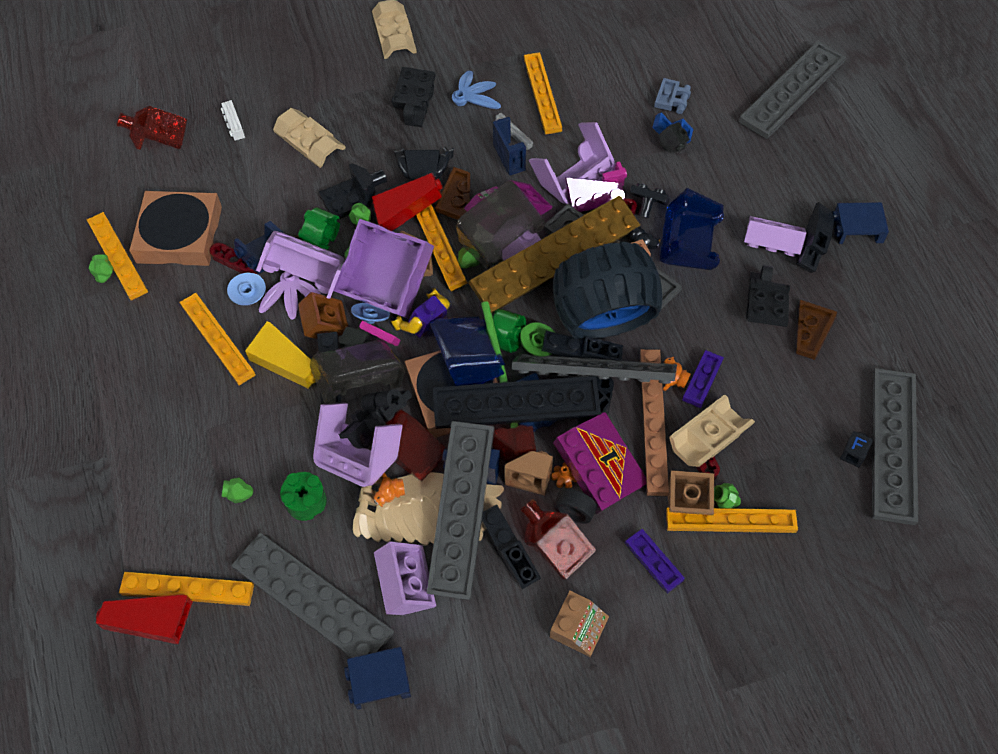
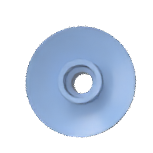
[227,273,266,305]

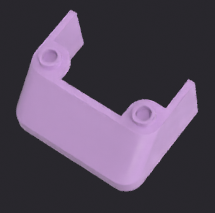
[529,122,616,205]
[256,231,345,299]
[313,403,403,487]

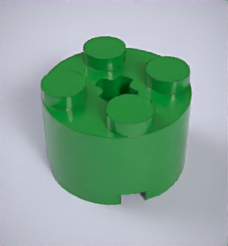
[298,207,340,250]
[485,309,526,353]
[280,472,327,521]

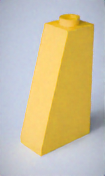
[245,321,319,389]

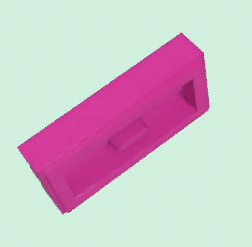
[359,321,401,346]

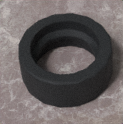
[554,489,597,524]

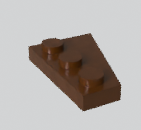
[435,167,470,222]
[796,300,837,360]

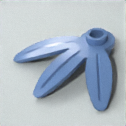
[452,71,501,109]

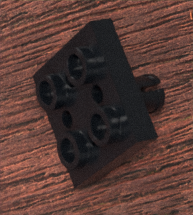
[630,183,670,218]

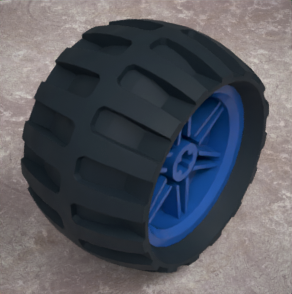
[553,242,662,340]

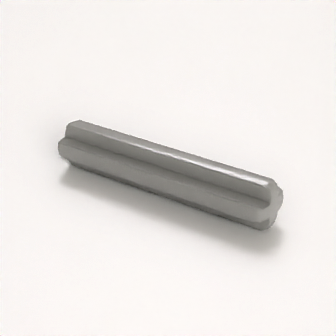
[495,113,533,150]

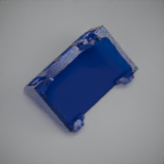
[660,188,724,270]
[429,316,505,386]

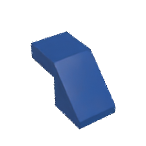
[652,113,693,143]

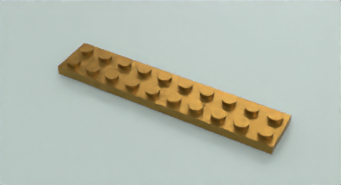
[469,195,640,314]

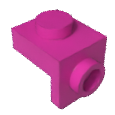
[602,161,627,186]

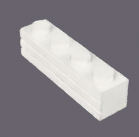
[221,100,245,140]

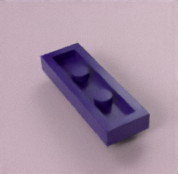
[682,350,724,408]
[625,529,685,594]

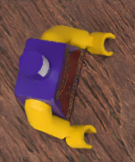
[391,288,450,338]

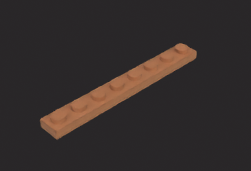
[640,350,669,496]

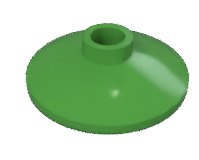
[520,322,555,357]

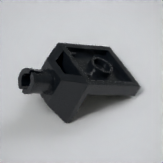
[319,163,387,220]

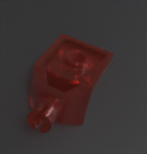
[116,106,187,150]
[521,499,596,580]

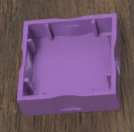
[333,219,434,318]

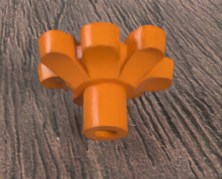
[551,462,577,488]

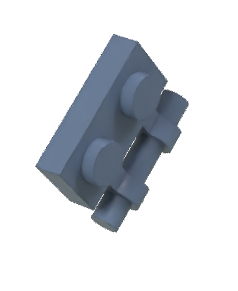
[654,78,691,114]

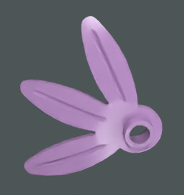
[259,271,321,320]

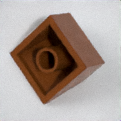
[298,292,348,339]

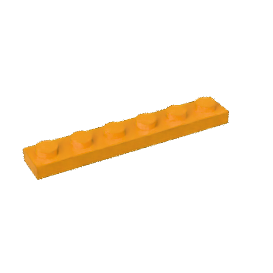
[524,52,562,134]
[416,204,468,291]
[87,212,148,300]
[180,293,256,385]
[666,508,798,533]
[119,572,254,606]

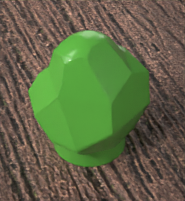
[349,203,371,226]
[458,243,484,269]
[89,255,113,283]
[222,477,253,503]
[714,483,741,509]

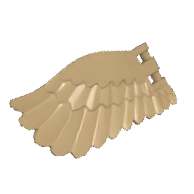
[353,472,504,546]

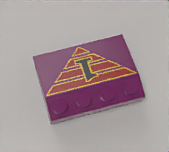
[553,412,646,514]

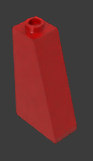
[372,173,443,231]
[96,594,193,644]

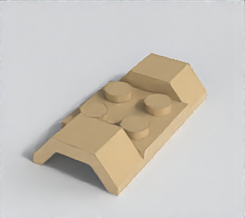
[372,0,417,59]
[273,108,346,168]
[669,395,755,467]

